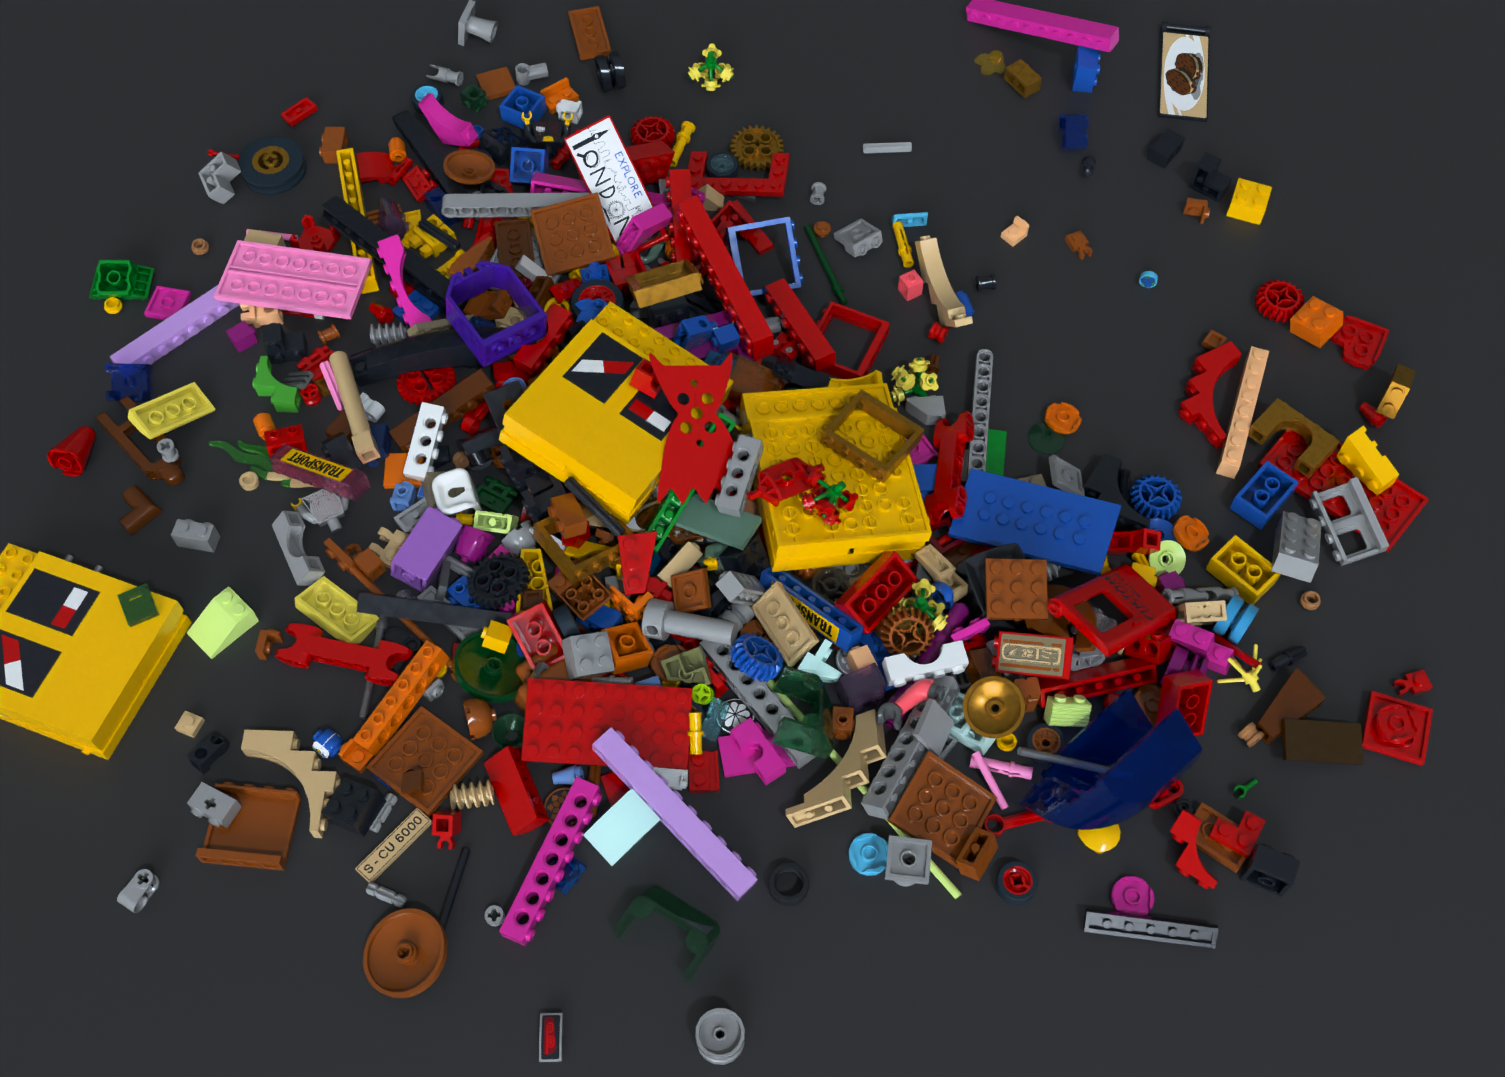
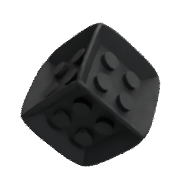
[955,543,1026,624]

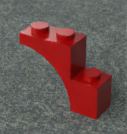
[1107,528,1161,556]
[1170,809,1218,889]

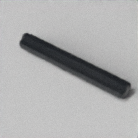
[564,476,626,537]

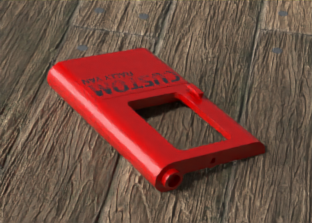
[1048,564,1178,657]

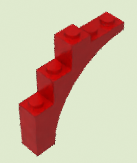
[1178,341,1242,449]

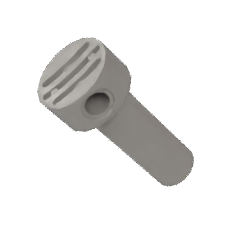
[642,598,738,646]

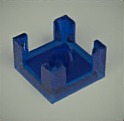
[105,363,151,401]

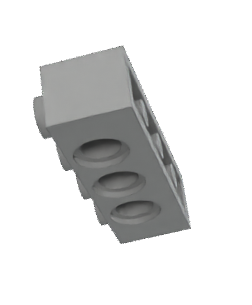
[715,435,764,518]
[715,571,767,606]

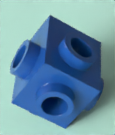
[580,262,610,283]

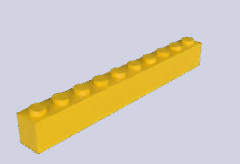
[336,148,379,294]

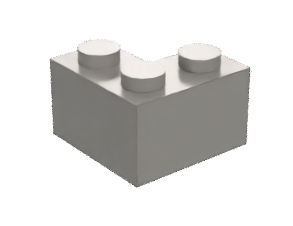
[198,152,241,205]

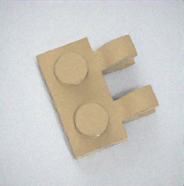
[369,527,409,569]

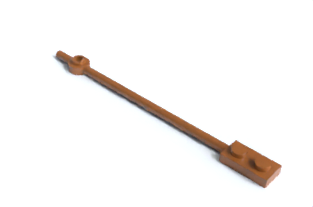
[323,538,458,683]

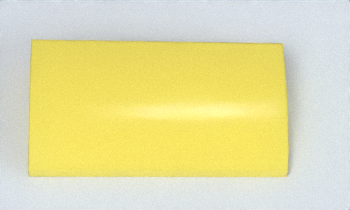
[128,382,216,440]
[294,576,379,645]

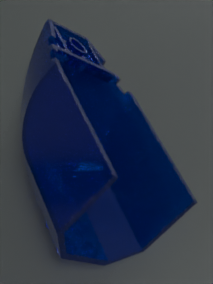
[1020,688,1203,830]

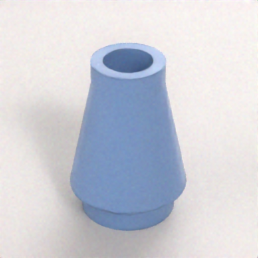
[552,765,584,785]

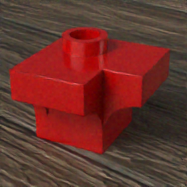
[629,358,662,399]

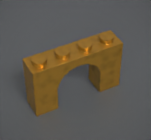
[1248,398,1340,479]

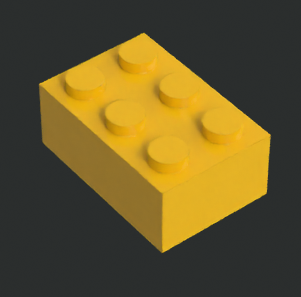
[1206,535,1281,605]

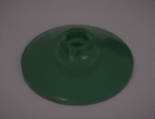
[1028,422,1065,455]

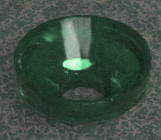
[491,714,525,749]

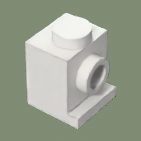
[556,99,583,124]

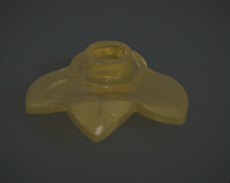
[974,50,1006,75]

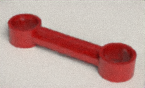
[461,379,507,436]
[983,799,1065,838]

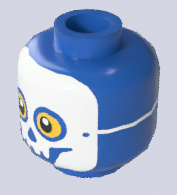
[312,728,343,759]

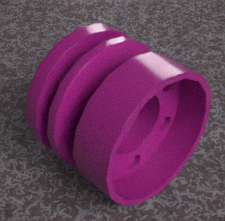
[1159,645,1209,685]

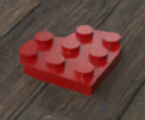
[1330,315,1389,370]

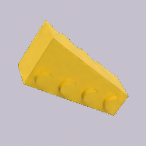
[516,549,553,613]

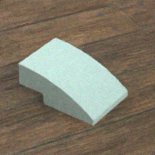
[947,692,996,756]
[583,789,660,866]

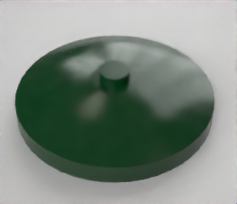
[453,631,533,703]

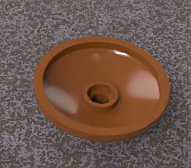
[443,149,495,185]

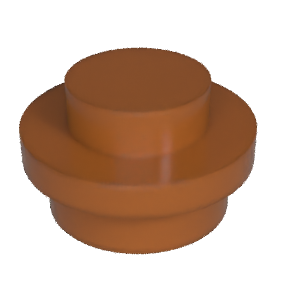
[814,221,831,238]

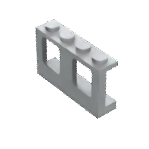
[1309,477,1389,566]

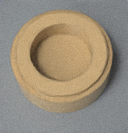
[239,471,260,491]

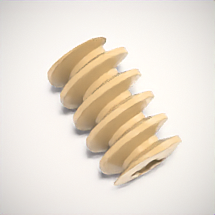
[450,780,495,810]

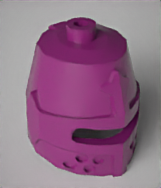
[455,525,495,563]

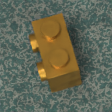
[1004,59,1042,98]

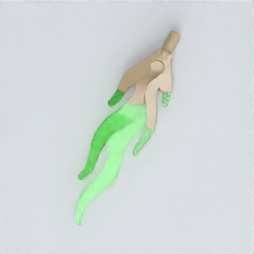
[208,440,333,488]

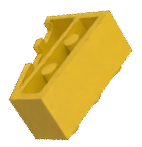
[1336,425,1399,496]

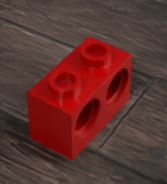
[1125,631,1171,665]

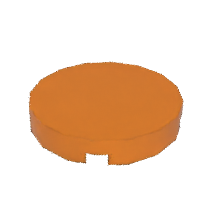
[1044,402,1082,434]
[1173,515,1209,551]

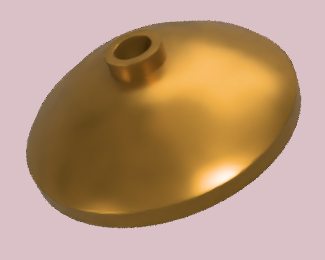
[963,676,1025,738]

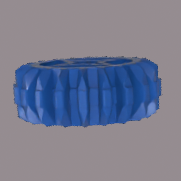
[1130,473,1182,520]
[730,633,784,682]

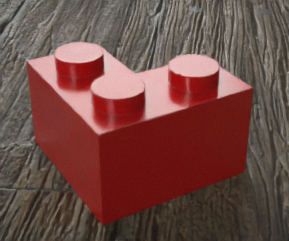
[711,200,759,240]

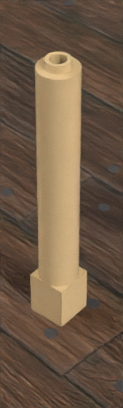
[329,351,381,464]

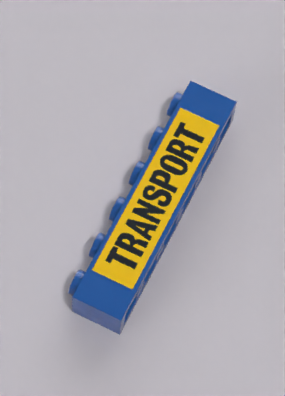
[759,566,864,652]

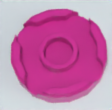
[1110,876,1155,916]

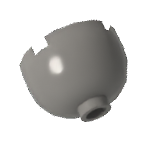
[501,520,538,557]

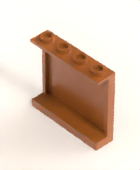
[195,782,302,871]

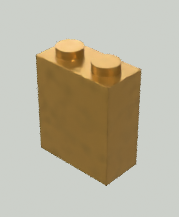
[1376,364,1416,419]

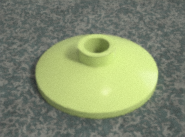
[1149,540,1186,576]

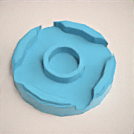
[848,833,888,876]

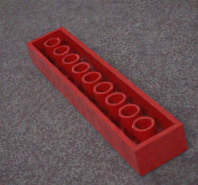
[677,195,774,361]

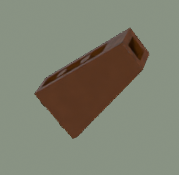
[1256,668,1326,745]

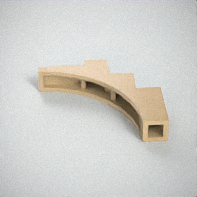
[241,730,342,838]

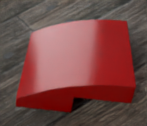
[356,152,394,184]

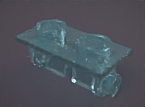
[702,697,731,742]

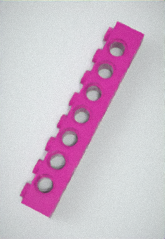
[499,777,602,946]

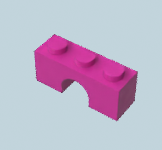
[730,717,787,786]

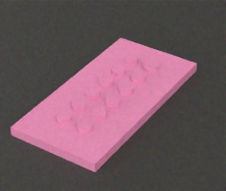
[214,240,372,320]

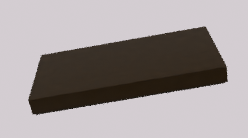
[1281,719,1364,765]

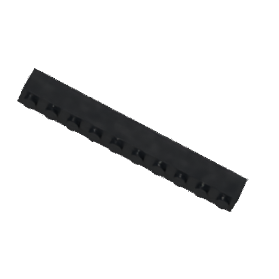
[320,195,469,313]

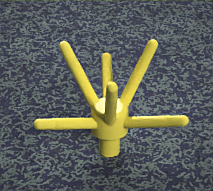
[1217,644,1262,692]

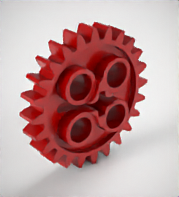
[396,367,457,406]

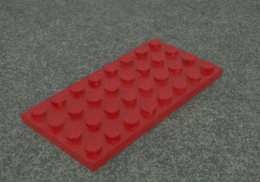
[1257,430,1429,552]
[521,678,693,770]

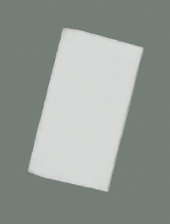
[515,255,552,282]

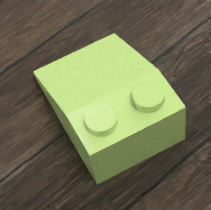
[187,586,259,659]

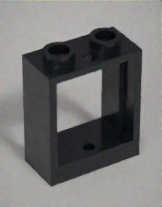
[771,357,831,389]

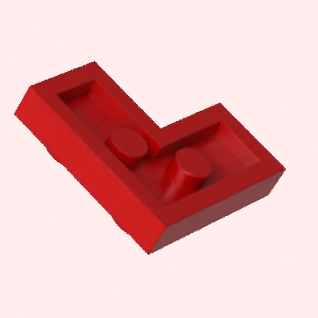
[1208,810,1266,858]

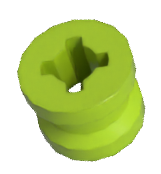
[692,684,714,705]

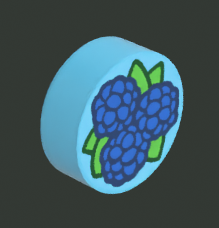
[1139,271,1158,288]

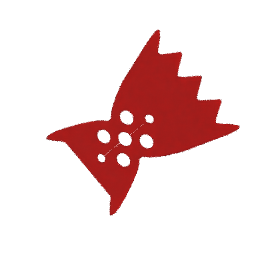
[649,353,751,504]

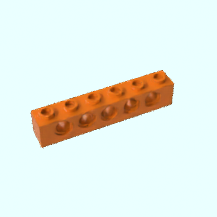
[352,640,450,757]

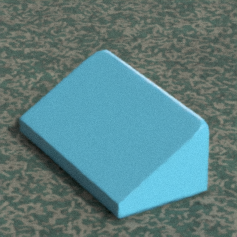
[891,212,928,227]

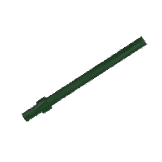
[804,224,848,305]

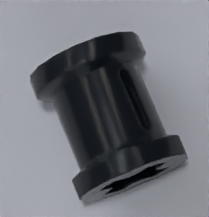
[975,274,996,292]

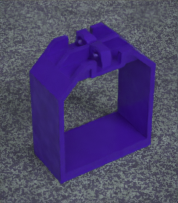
[446,260,547,367]

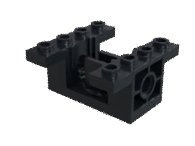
[499,445,567,536]

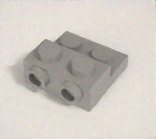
[833,218,883,257]

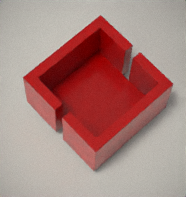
[604,250,646,297]

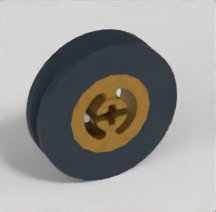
[238,136,306,195]

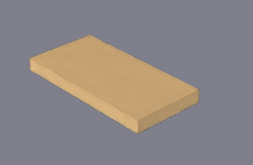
[750,581,819,667]

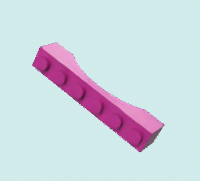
[376,234,432,327]

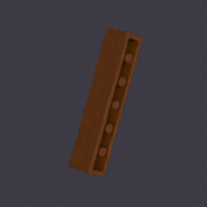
[389,369,495,453]

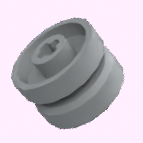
[695,1008,745,1065]

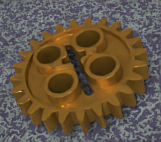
[730,125,784,172]

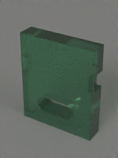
[117,583,160,627]

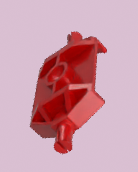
[747,457,825,507]

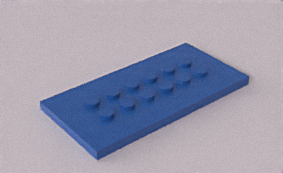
[948,468,1121,576]

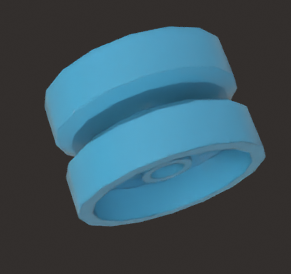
[1212,594,1260,646]

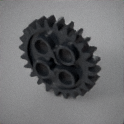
[466,552,531,610]

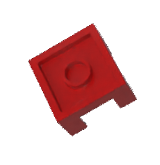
[289,214,341,253]

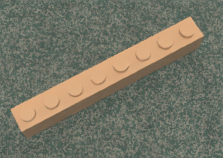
[1216,346,1269,479]

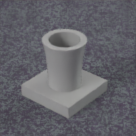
[458,0,498,46]
[885,835,932,886]

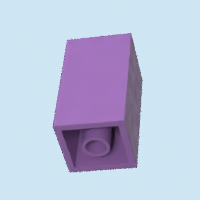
[390,506,463,593]

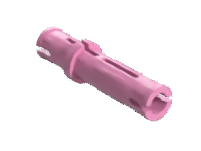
[970,756,1033,780]

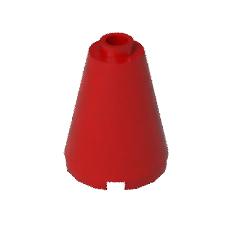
[47,426,96,477]

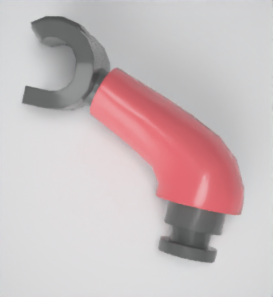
[877,678,946,730]

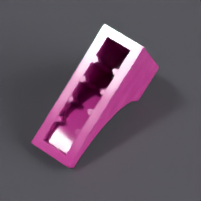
[418,93,479,147]
[615,203,673,258]

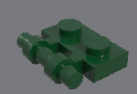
[476,476,520,514]

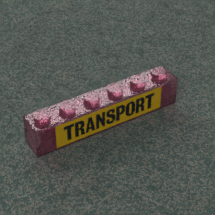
[269,444,371,501]

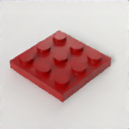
[1362,691,1433,766]

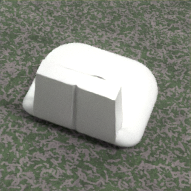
[432,468,482,515]

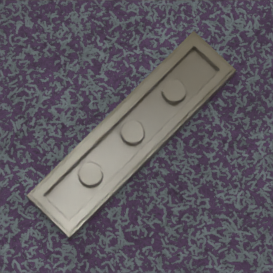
[406,314,474,337]

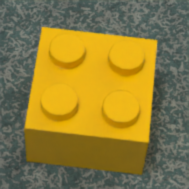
[1226,178,1272,225]

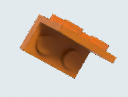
[609,585,654,625]

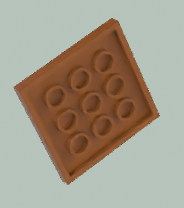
[530,192,616,276]
[366,706,484,817]
[887,751,998,868]

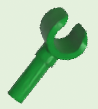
[1233,779,1258,800]

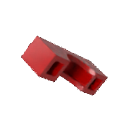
[513,303,574,377]

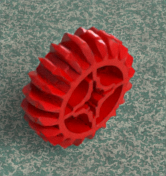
[630,115,675,148]
[1255,278,1305,323]

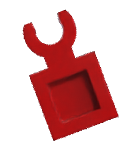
[1392,669,1433,696]

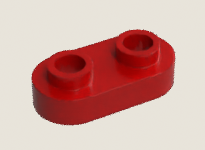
[1144,778,1184,809]

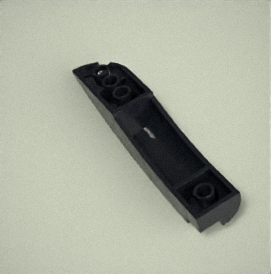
[350,327,537,387]

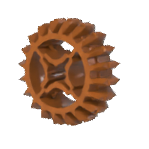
[880,606,935,659]

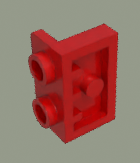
[402,165,440,203]

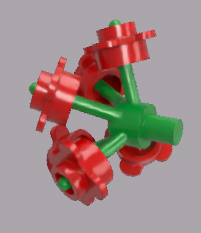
[802,467,859,525]

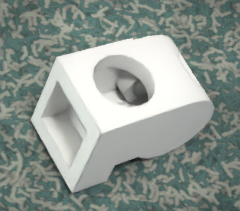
[360,392,385,423]

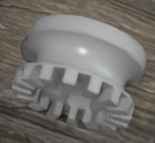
[484,905,505,927]

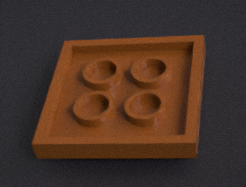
[985,558,1048,621]

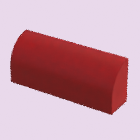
[484,746,550,835]

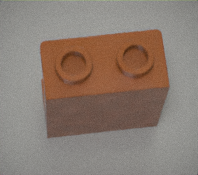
[463,289,514,320]

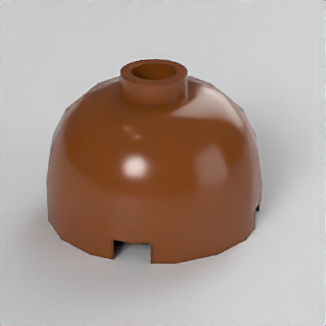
[463,698,497,740]

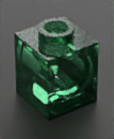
[460,83,488,113]

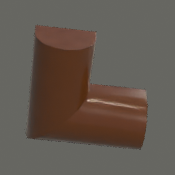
[118,486,162,536]

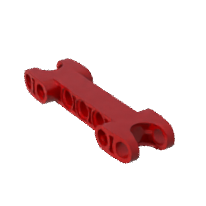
[924,411,975,526]
[274,623,414,686]

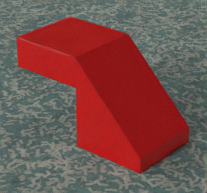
[493,361,532,386]

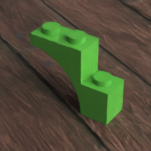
[252,356,302,413]

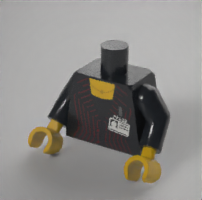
[521,111,573,159]

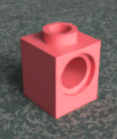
[898,270,924,301]

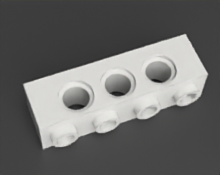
[403,402,448,481]

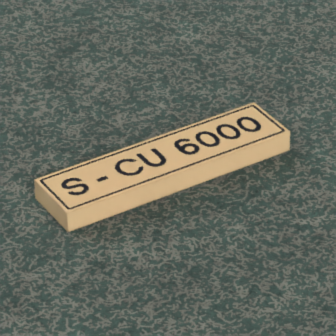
[355,808,432,883]

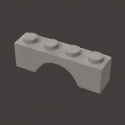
[272,510,325,586]

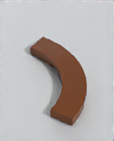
[1047,585,1098,652]

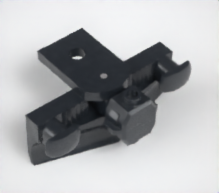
[458,380,524,471]

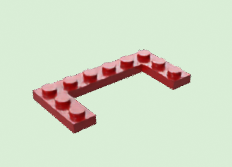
[688,151,790,197]

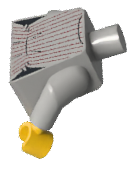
[291,479,350,533]

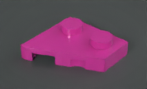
[949,617,990,643]

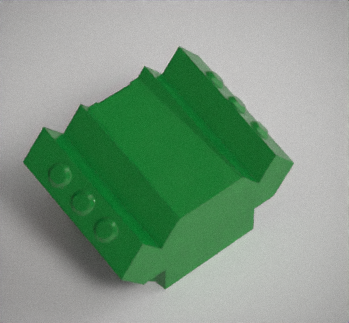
[89,260,154,300]

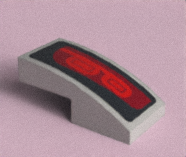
[539,1012,563,1062]

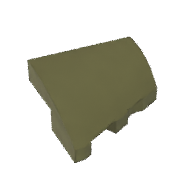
[661,646,712,685]

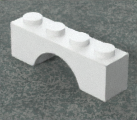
[882,640,969,687]

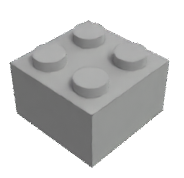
[561,631,615,680]

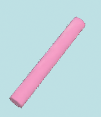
[972,751,1009,810]

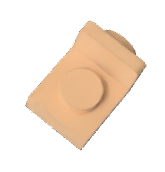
[1001,216,1029,247]

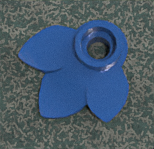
[575,298,607,324]

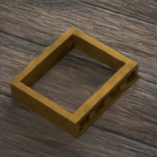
[626,258,704,309]
[821,389,925,483]
[533,502,634,584]

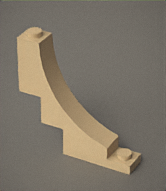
[915,235,973,327]
[785,709,887,828]

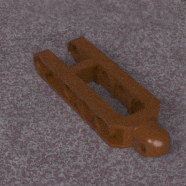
[95,395,185,486]

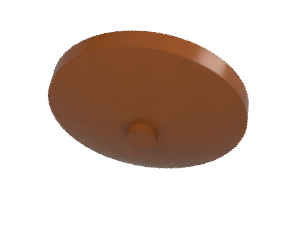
[363,908,448,998]

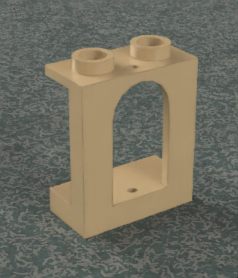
[1174,600,1227,626]

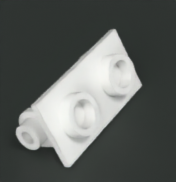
[653,767,688,791]

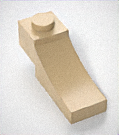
[915,544,968,603]

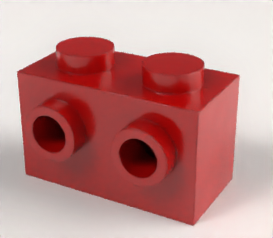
[264,424,308,460]

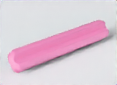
[320,361,344,411]

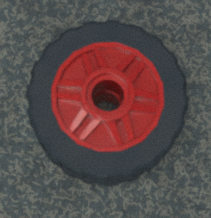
[570,279,625,322]

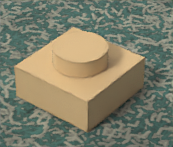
[175,711,205,738]

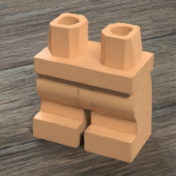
[240,304,284,328]

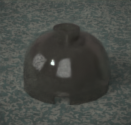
[812,567,851,605]

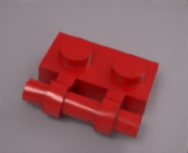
[296,345,334,384]

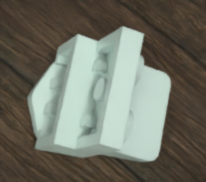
[787,639,842,683]

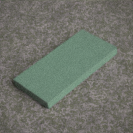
[675,494,762,550]

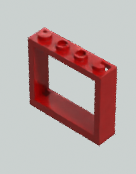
[800,301,890,379]

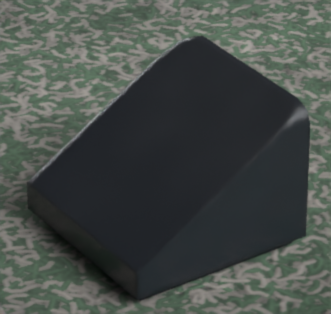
[432,445,451,469]

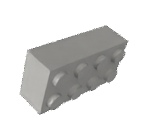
[1271,511,1321,583]

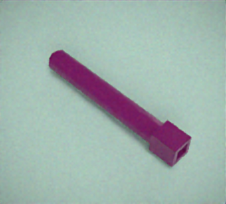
[883,603,970,732]

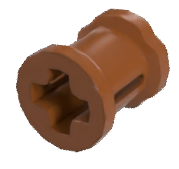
[317,324,341,345]

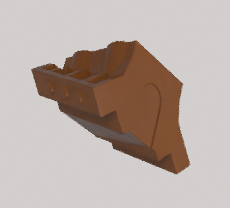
[1014,599,1070,637]

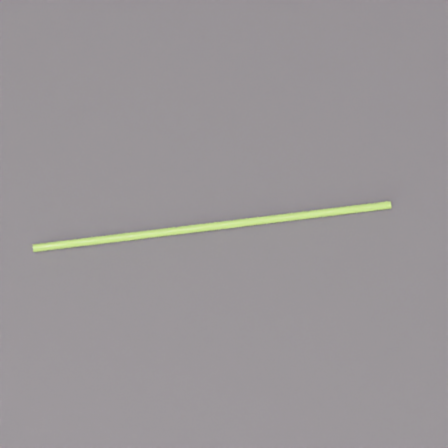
[736,639,962,899]

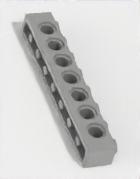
[699,640,819,769]
[861,675,960,820]

